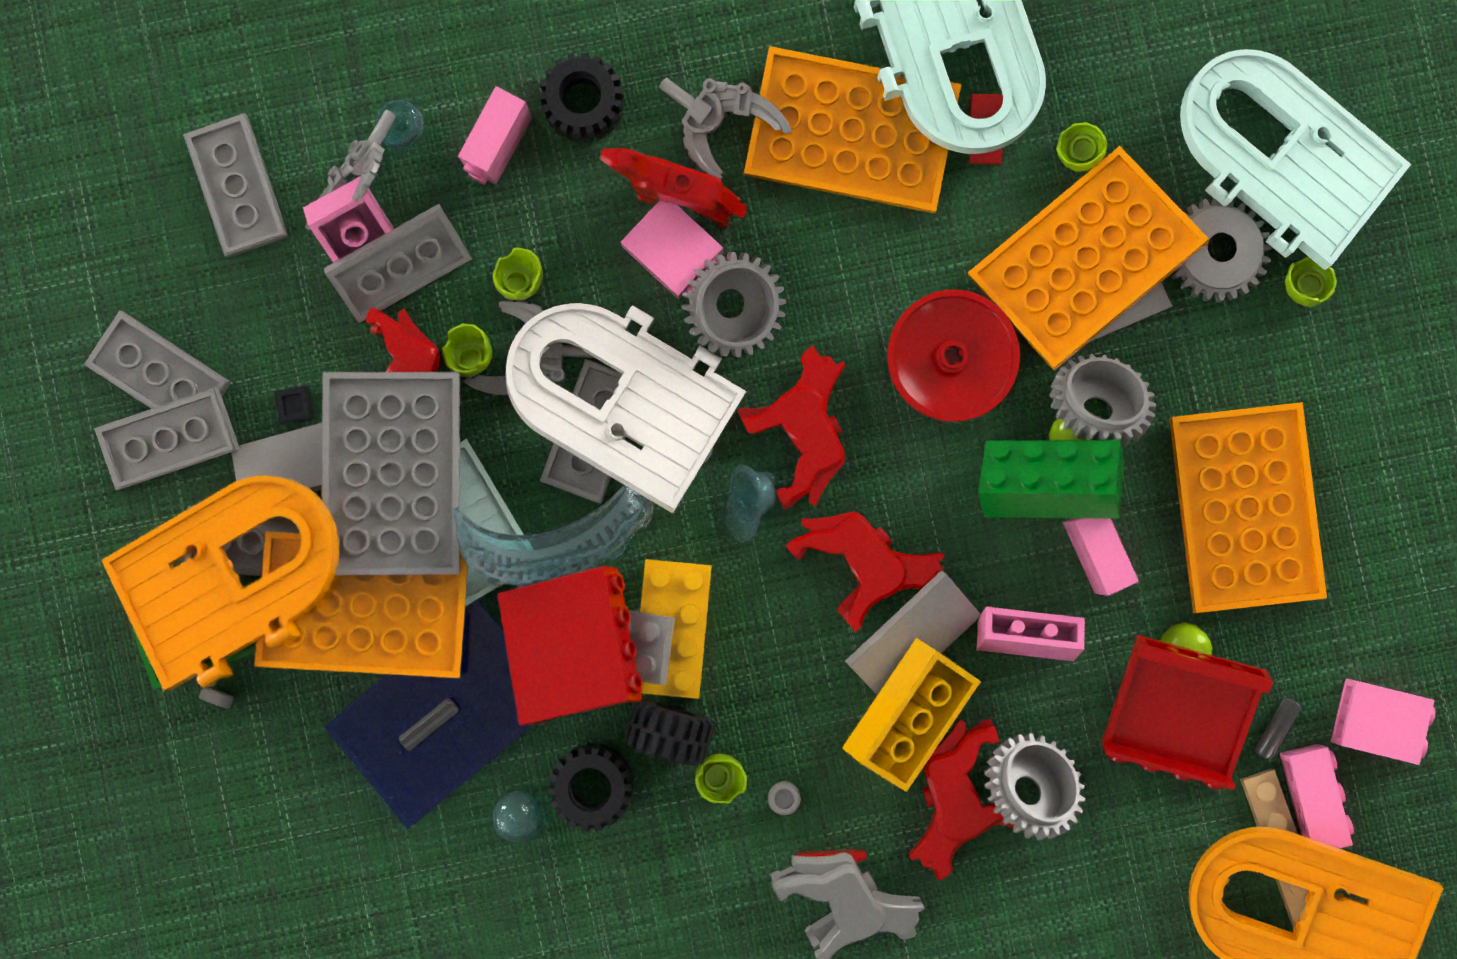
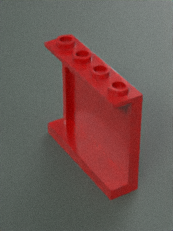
[497,566,643,725]
[1101,635,1273,790]

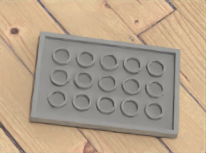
[322,372,460,575]

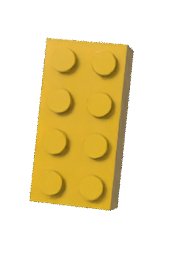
[640,559,712,699]
[842,637,981,792]

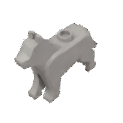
[770,853,925,959]

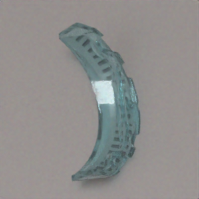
[452,485,654,588]

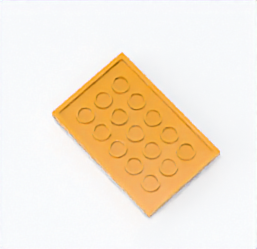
[744,46,961,214]
[968,146,1209,371]
[1169,402,1327,613]
[254,531,469,678]

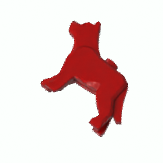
[600,148,747,228]
[365,307,441,372]
[737,346,845,510]
[785,512,945,632]
[908,719,1014,881]

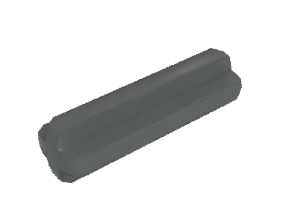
[399,698,459,751]
[1255,698,1301,760]

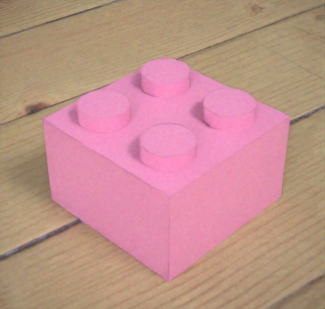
[303,176,394,263]

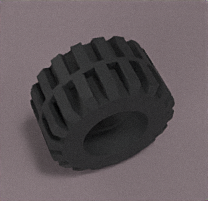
[539,52,624,143]
[623,700,714,766]
[548,743,634,831]

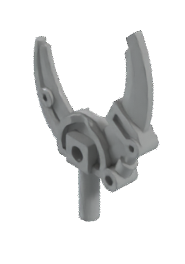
[659,77,792,179]
[305,110,397,230]
[464,300,594,395]

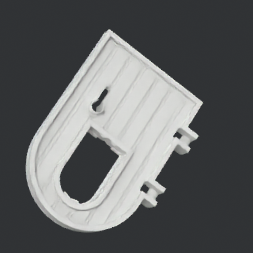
[505,303,746,513]

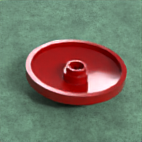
[887,290,1020,422]

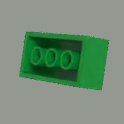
[978,440,1124,519]

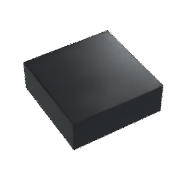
[274,386,314,424]

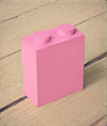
[458,86,533,185]
[621,200,723,300]
[1063,518,1139,595]
[1331,678,1435,765]

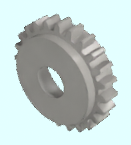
[1172,199,1272,303]
[682,252,786,357]
[1049,354,1156,446]
[984,733,1085,840]

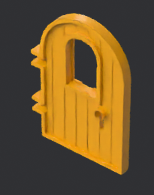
[101,475,339,691]
[1189,827,1443,959]

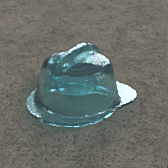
[726,464,776,542]

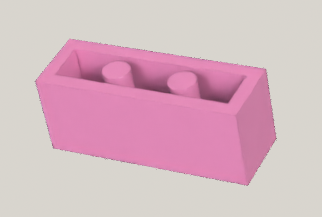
[976,607,1085,661]
[1280,744,1354,848]

